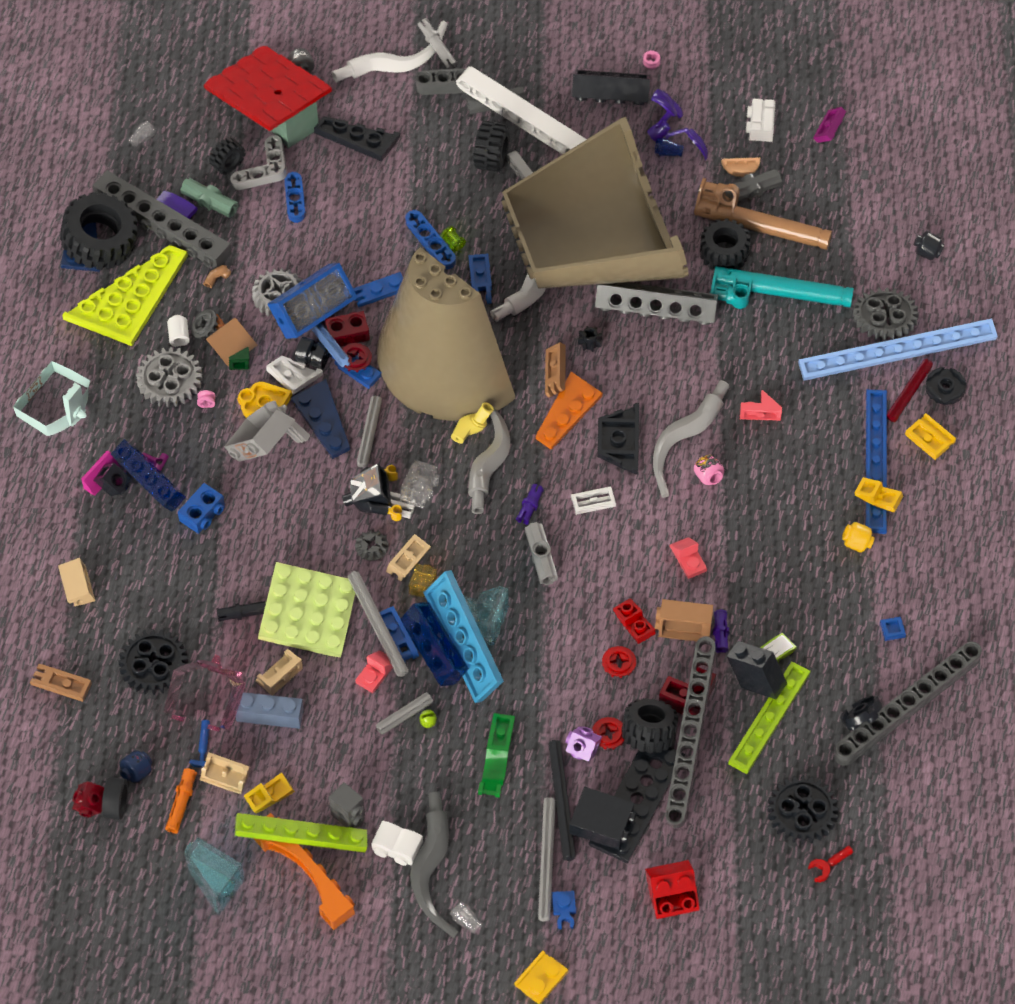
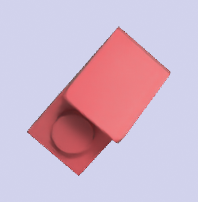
[740,390,782,421]
[670,537,707,579]
[355,650,393,693]

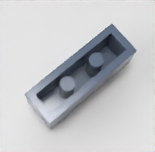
[235,692,304,729]

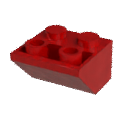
[645,860,700,919]

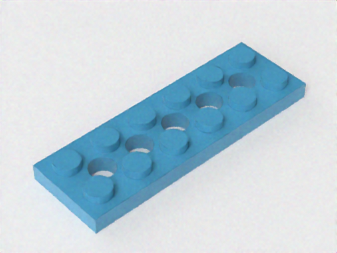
[424,570,504,703]

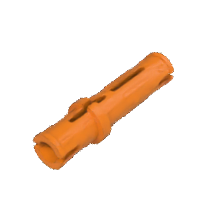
[165,768,197,833]

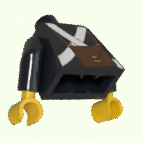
[342,463,402,521]

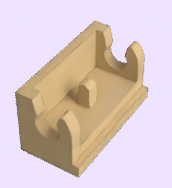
[386,534,431,581]
[58,558,95,606]
[256,649,303,696]
[200,752,249,794]

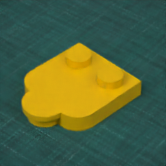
[237,382,293,418]

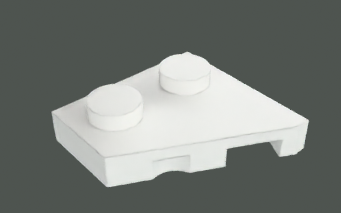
[266,356,323,395]

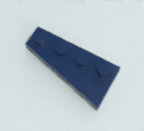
[291,379,350,459]

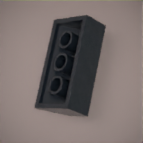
[572,70,651,105]

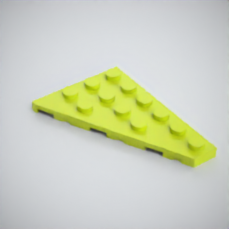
[62,245,188,346]

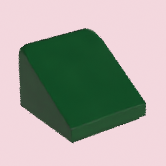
[229,347,249,370]

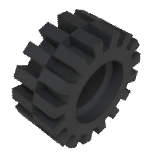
[209,137,246,175]

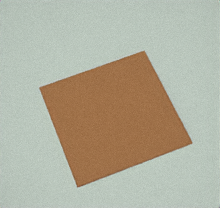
[206,318,257,366]

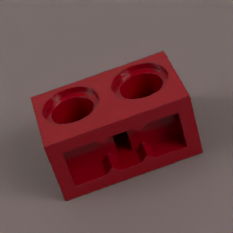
[325,311,370,347]

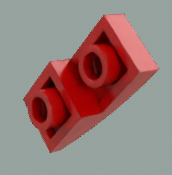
[613,598,656,644]

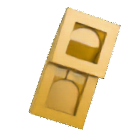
[855,477,903,512]
[244,773,295,814]

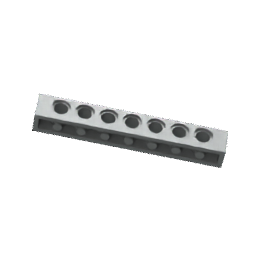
[92,170,232,268]

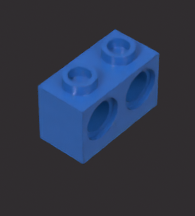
[178,483,225,534]

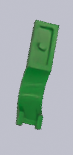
[478,713,515,798]

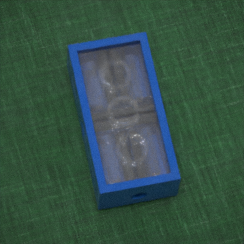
[267,263,358,339]

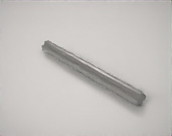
[348,571,408,677]
[538,797,555,921]

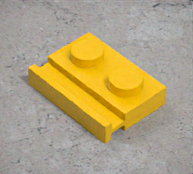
[905,413,956,460]
[514,951,568,1004]

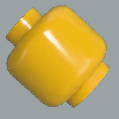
[842,522,875,552]

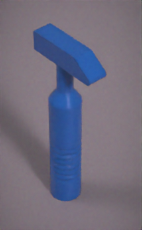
[189,720,210,768]

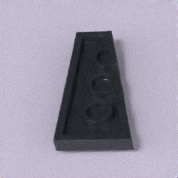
[314,116,400,162]

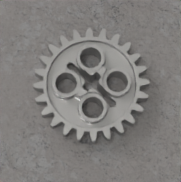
[136,347,203,407]

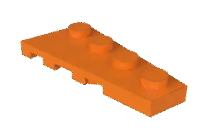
[536,372,603,450]

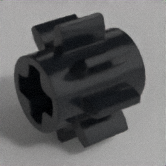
[578,326,602,352]

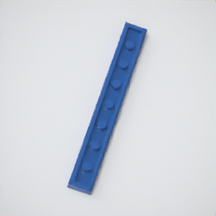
[865,389,887,534]

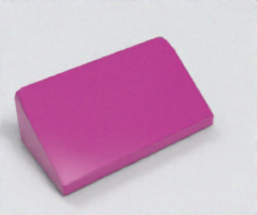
[81,451,121,496]

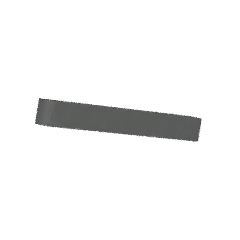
[665,636,716,828]
[834,641,982,766]

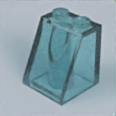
[184,837,245,915]

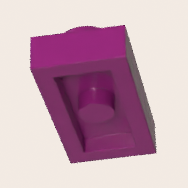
[813,107,846,143]

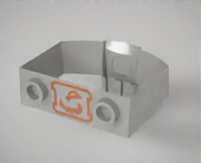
[224,401,310,462]

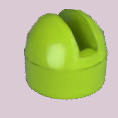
[419,710,437,728]

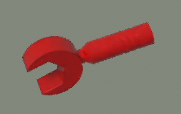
[808,846,853,882]

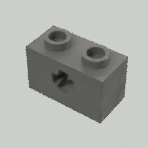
[329,782,365,828]

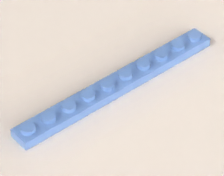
[798,319,998,381]

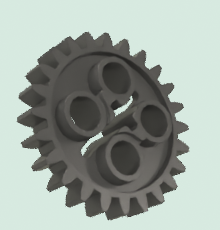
[853,287,919,341]

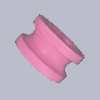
[643,51,660,69]
[197,390,216,408]

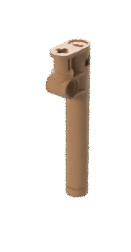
[694,178,832,250]

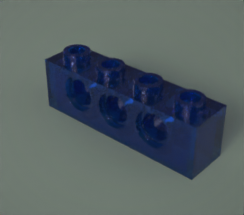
[111,439,186,512]
[400,602,469,686]

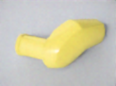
[451,402,494,444]

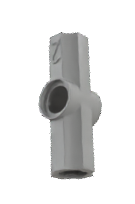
[525,522,558,585]

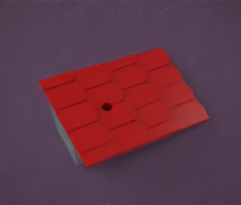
[203,46,332,149]

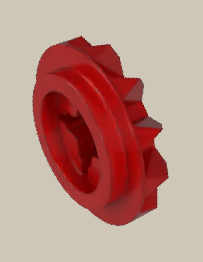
[602,646,636,678]
[592,717,625,750]

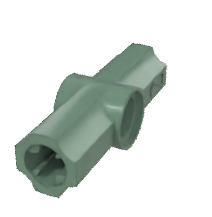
[180,178,238,218]

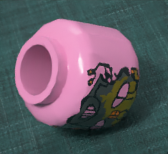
[694,455,724,485]

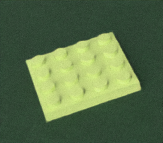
[258,562,355,657]

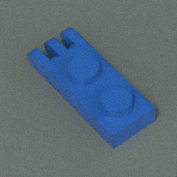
[353,272,403,308]

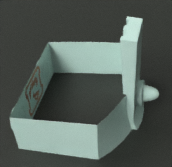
[13,361,90,436]

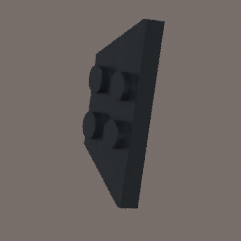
[597,403,639,475]

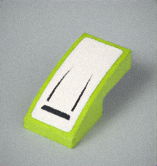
[760,633,796,663]

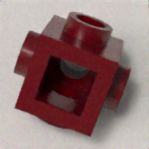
[72,781,104,818]

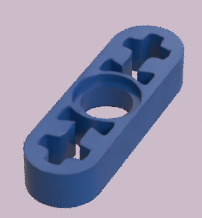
[284,172,305,223]

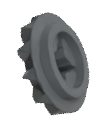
[191,309,219,340]
[355,529,389,561]

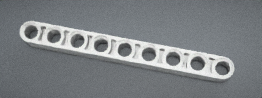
[456,67,587,154]

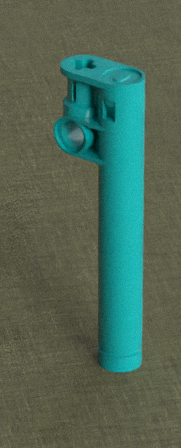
[710,266,854,309]

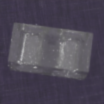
[400,460,440,508]

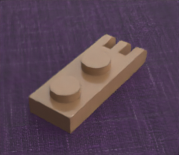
[545,342,566,398]
[30,664,92,702]

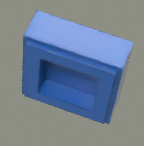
[880,616,906,641]

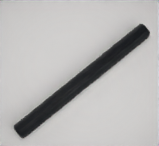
[548,740,576,861]

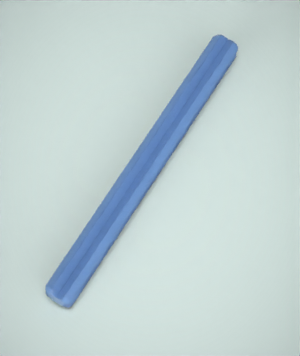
[312,322,350,367]

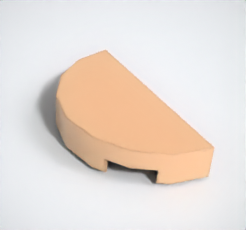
[721,158,760,177]

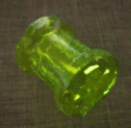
[441,226,466,252]

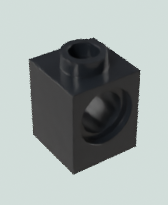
[93,463,131,496]

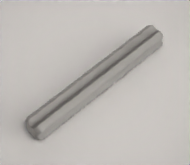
[357,396,382,468]

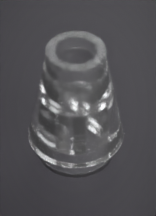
[128,120,156,148]
[450,901,483,934]

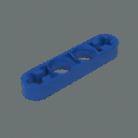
[405,210,456,269]

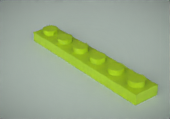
[728,661,810,774]
[235,813,367,853]

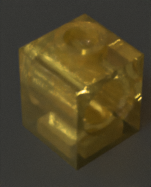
[409,564,437,599]

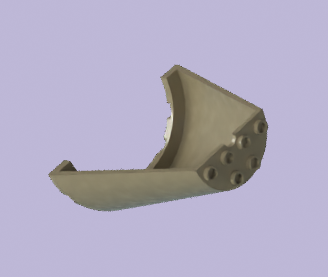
[377,247,515,421]

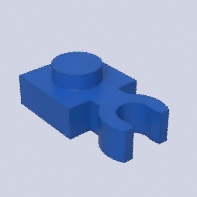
[552,891,576,930]

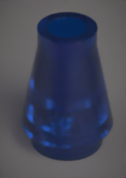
[654,137,684,156]

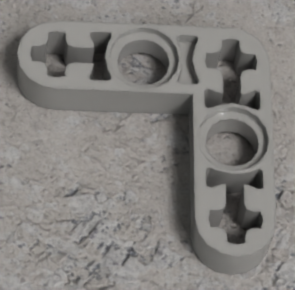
[230,135,287,190]

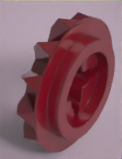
[342,343,372,372]

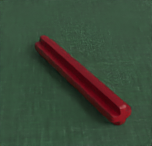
[887,358,933,422]

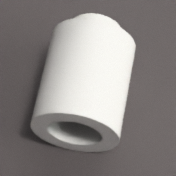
[167,315,190,347]

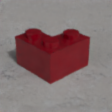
[659,667,716,715]

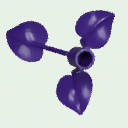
[647,89,708,160]

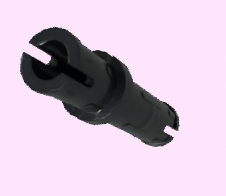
[216,601,267,622]

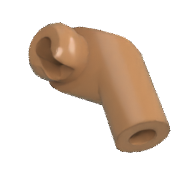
[203,265,231,288]

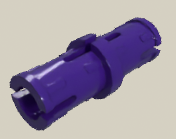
[516,484,544,525]
[713,609,730,653]

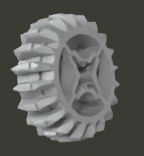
[252,268,302,317]

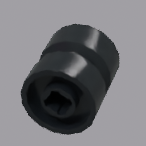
[295,337,330,370]

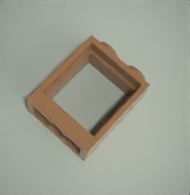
[655,599,713,641]

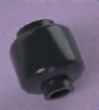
[913,231,944,260]

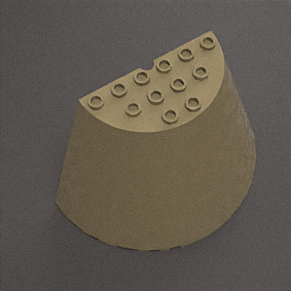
[501,117,689,289]

